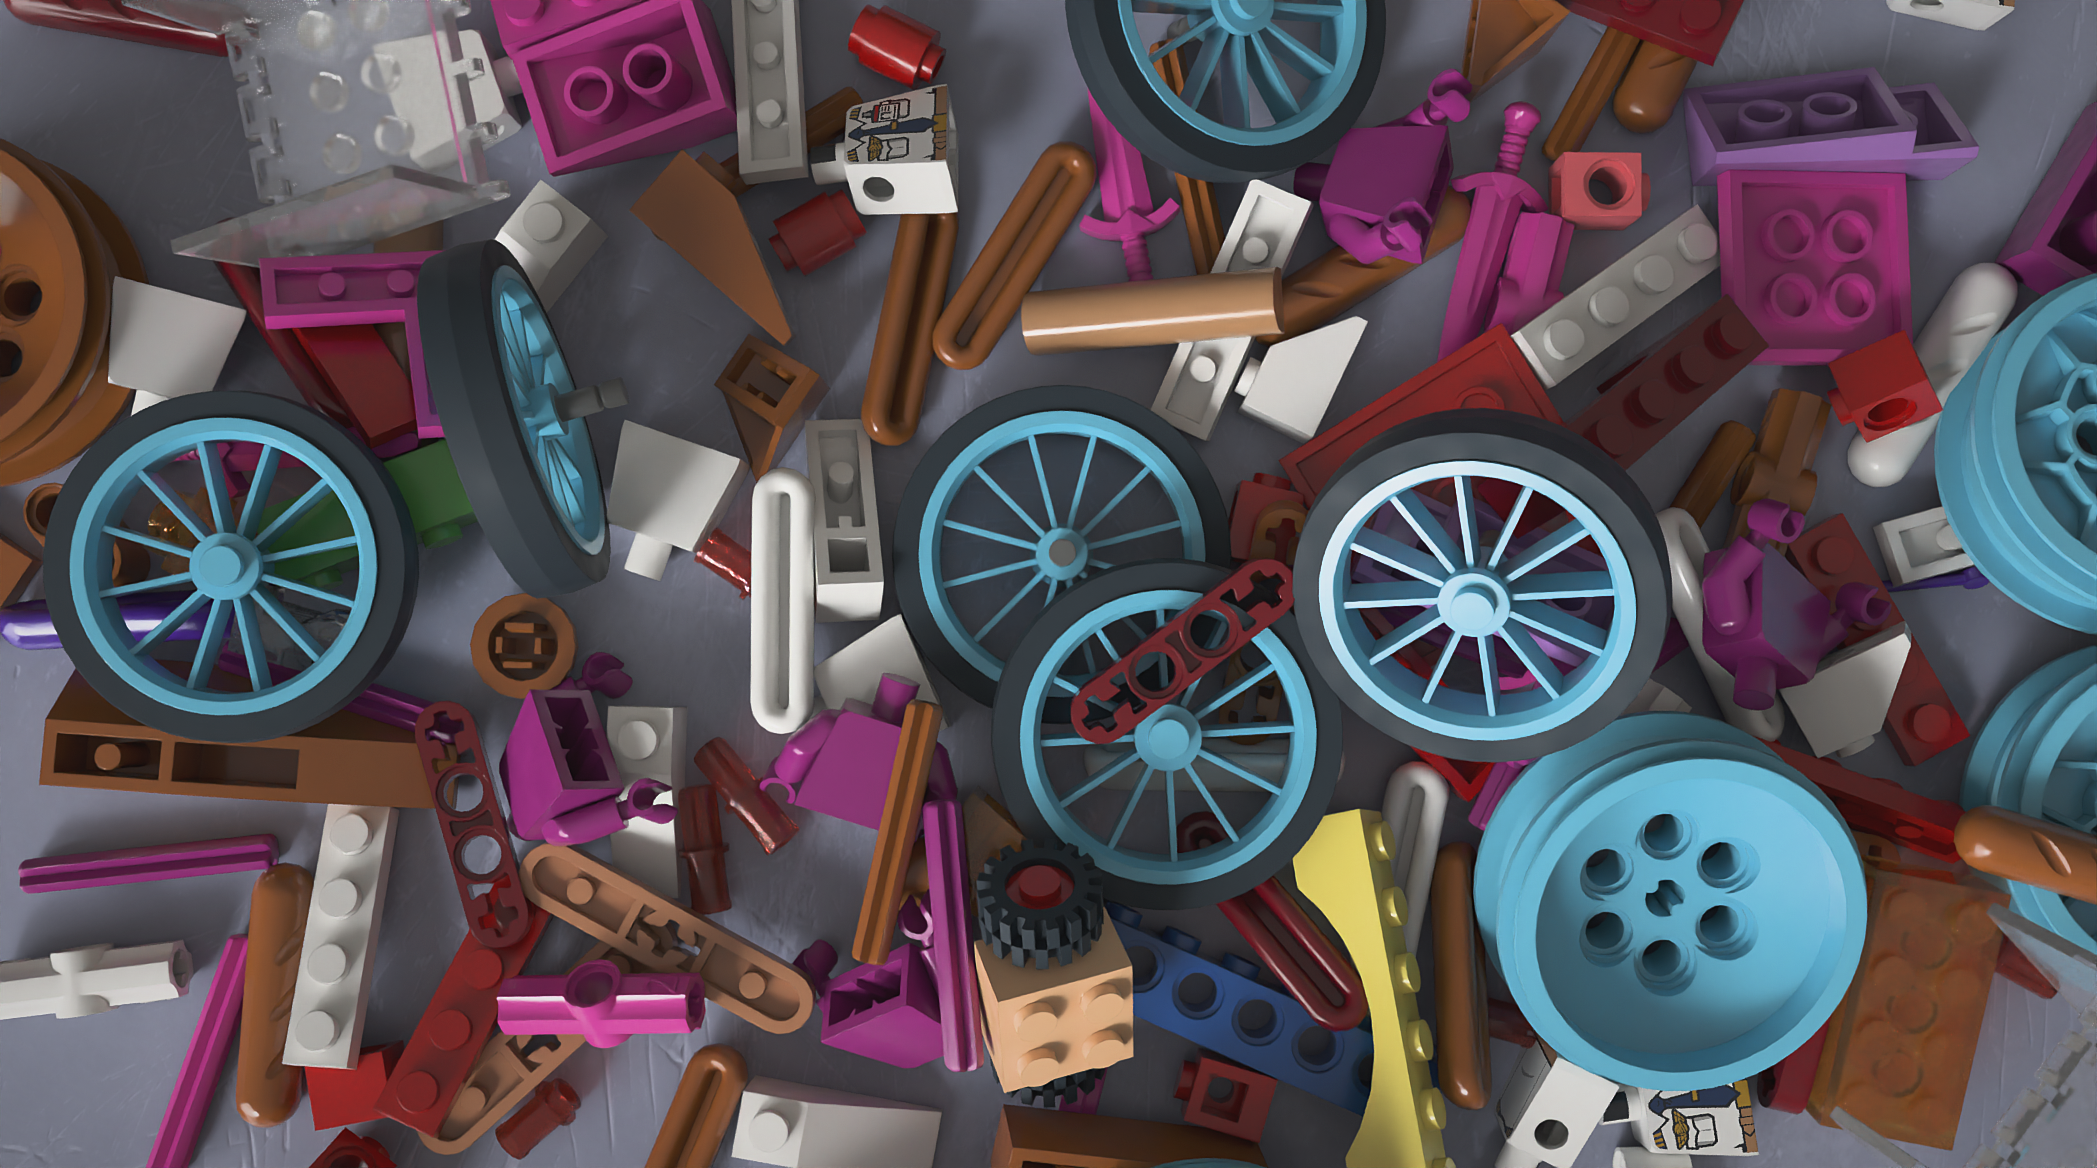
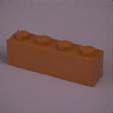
[990,1104,1269,1168]

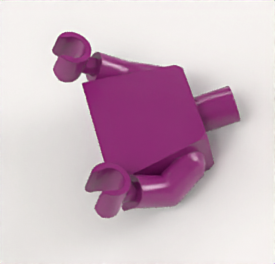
[1293,68,1473,264]
[1702,499,1891,711]
[499,652,678,846]
[759,673,958,842]
[792,889,983,1068]

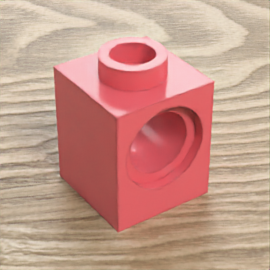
[1548,152,1651,231]

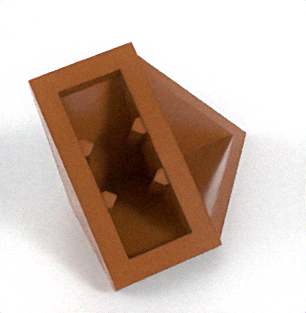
[1461,0,1571,103]
[714,334,830,483]

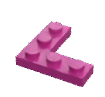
[259,250,445,439]

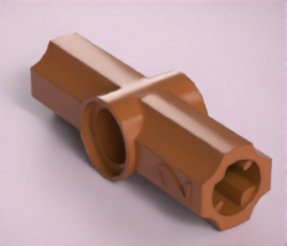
[1722,388,1832,557]

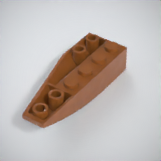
[39,659,461,809]

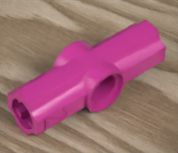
[1484,212,1575,335]
[497,959,706,1048]

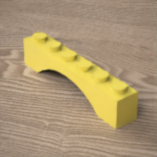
[1292,809,1456,1168]

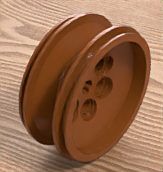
[0,138,149,487]

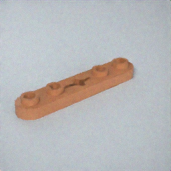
[519,842,816,1034]
[417,917,678,1155]

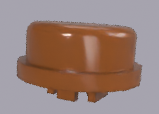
[470,593,579,699]

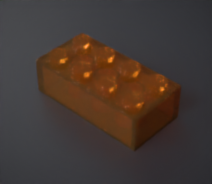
[1805,854,2012,1151]

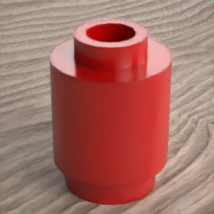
[848,4,946,90]
[768,189,867,277]

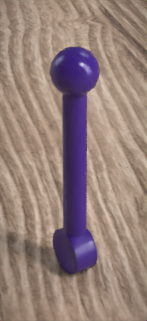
[1882,566,1990,592]

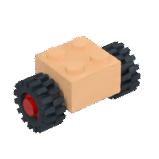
[974,838,1134,1108]

